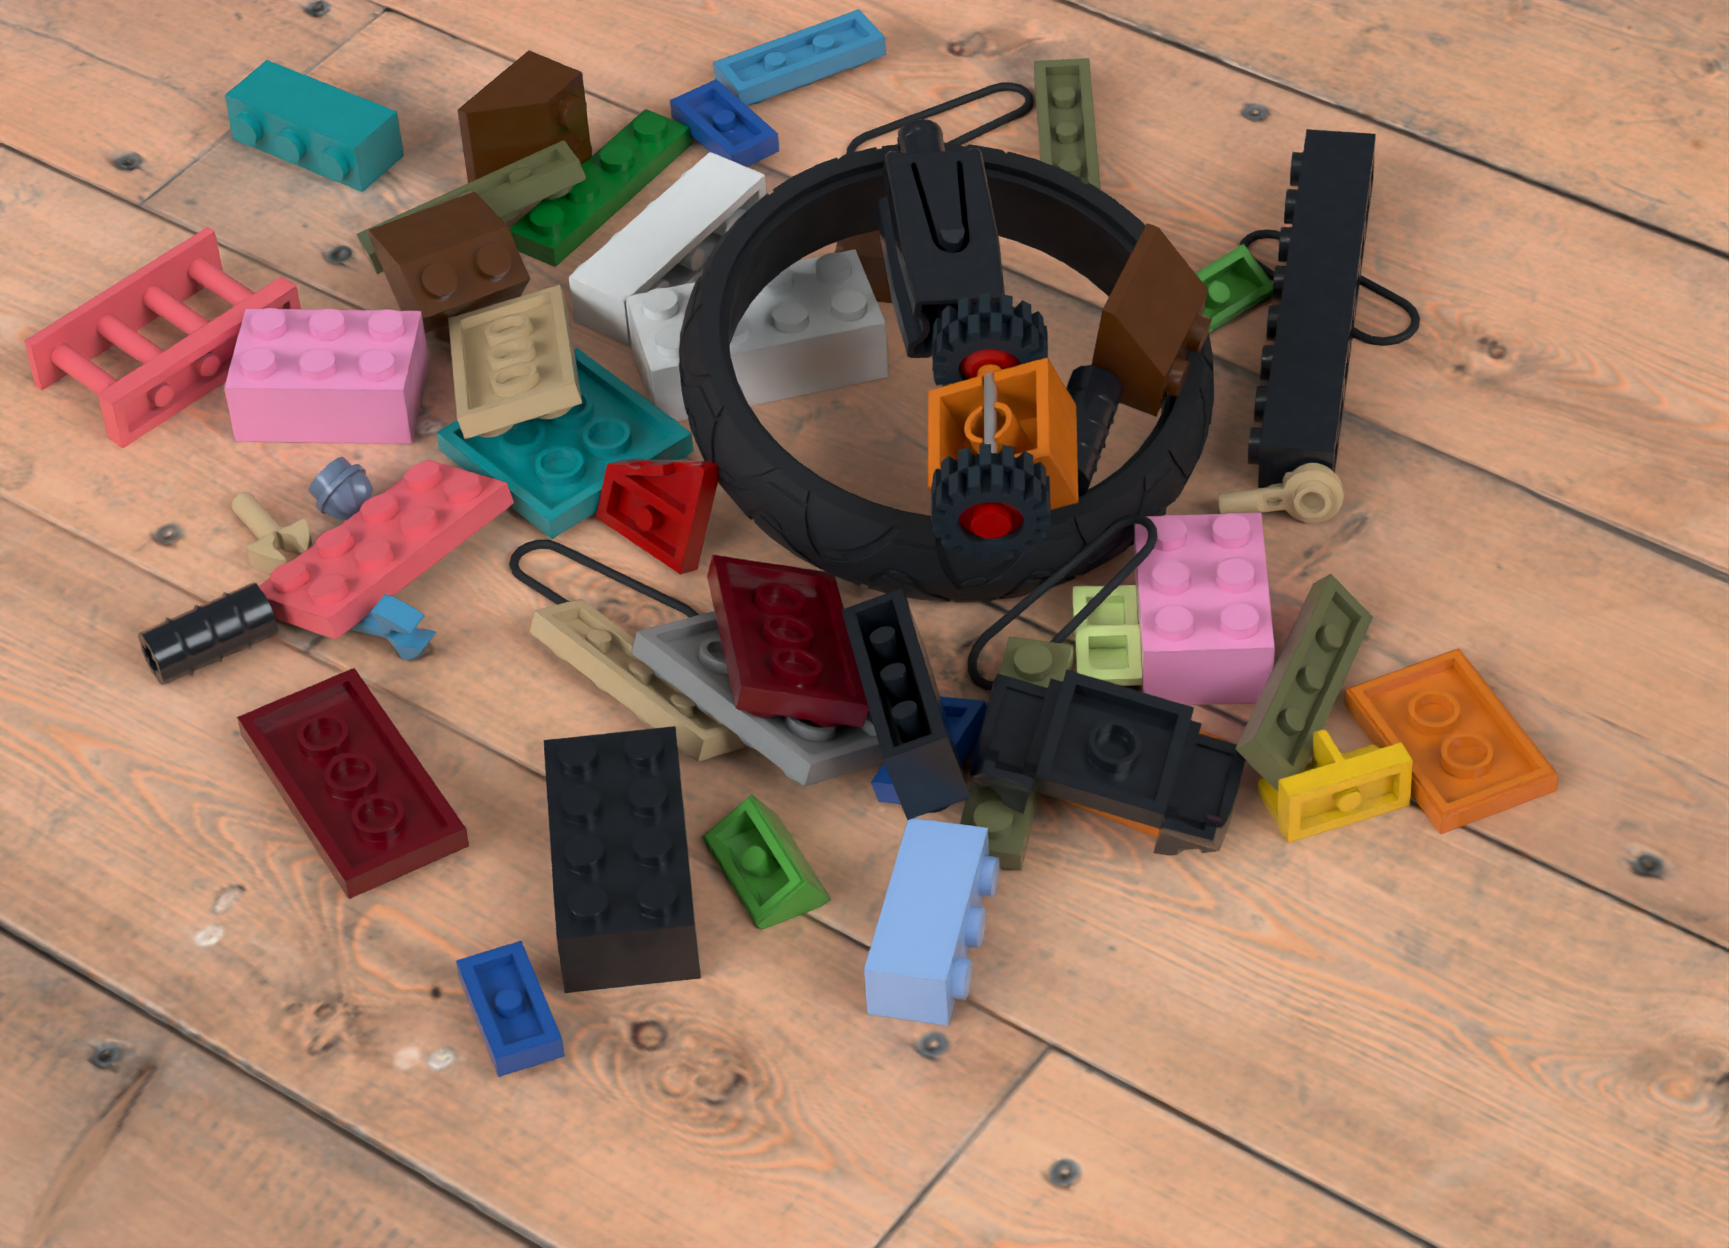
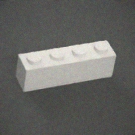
[569,152,766,346]

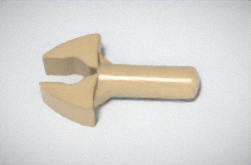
[232,492,312,575]

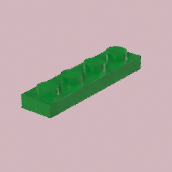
[509,109,692,267]

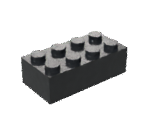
[543,726,701,993]

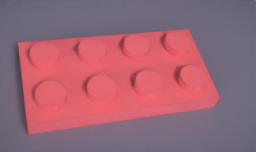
[259,459,514,640]

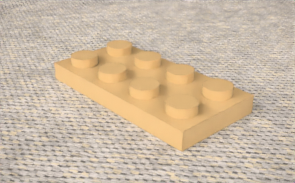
[448,284,582,439]

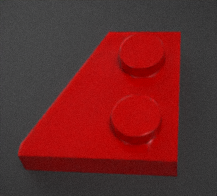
[595,459,719,575]

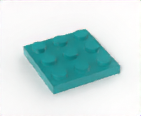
[436,348,694,539]

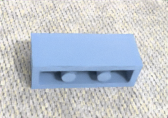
[864,818,999,1026]

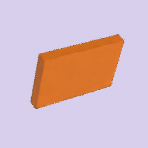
[1344,648,1559,834]

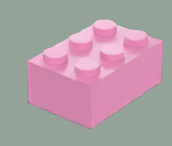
[224,308,430,444]
[1134,512,1275,705]

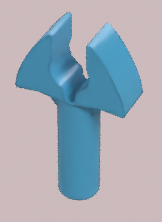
[350,594,436,660]

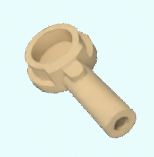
[1218,463,1344,524]

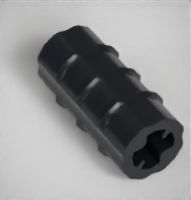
[1066,365,1123,497]
[138,582,278,685]

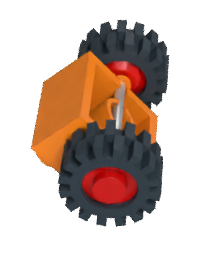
[928,293,1078,562]

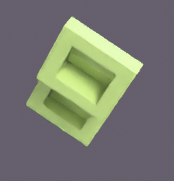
[1072,585,1142,686]

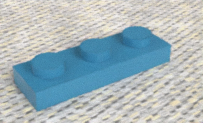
[713,9,886,106]

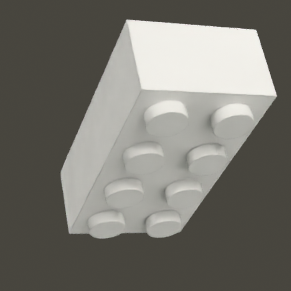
[625,249,889,421]

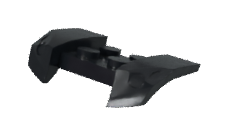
[970,670,1246,856]

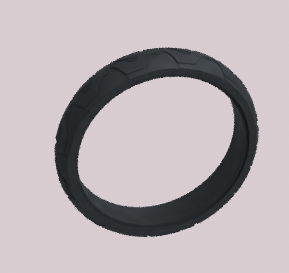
[679,142,1214,602]

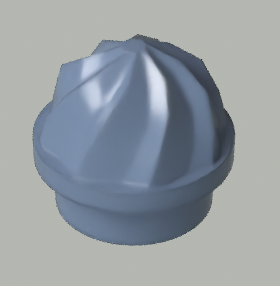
[309,457,373,521]

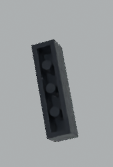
[841,588,971,820]

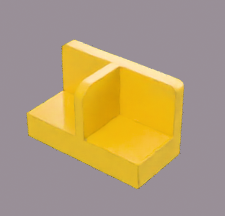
[1258,729,1413,843]

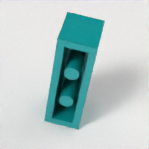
[224,60,404,192]

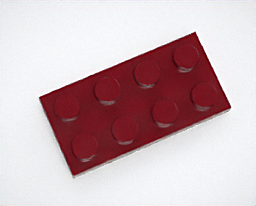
[707,554,869,727]
[237,668,469,899]

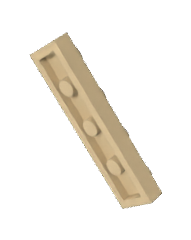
[530,598,745,762]

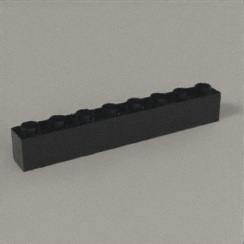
[1248,129,1376,488]

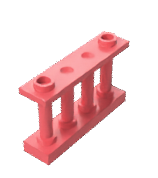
[24,227,301,448]

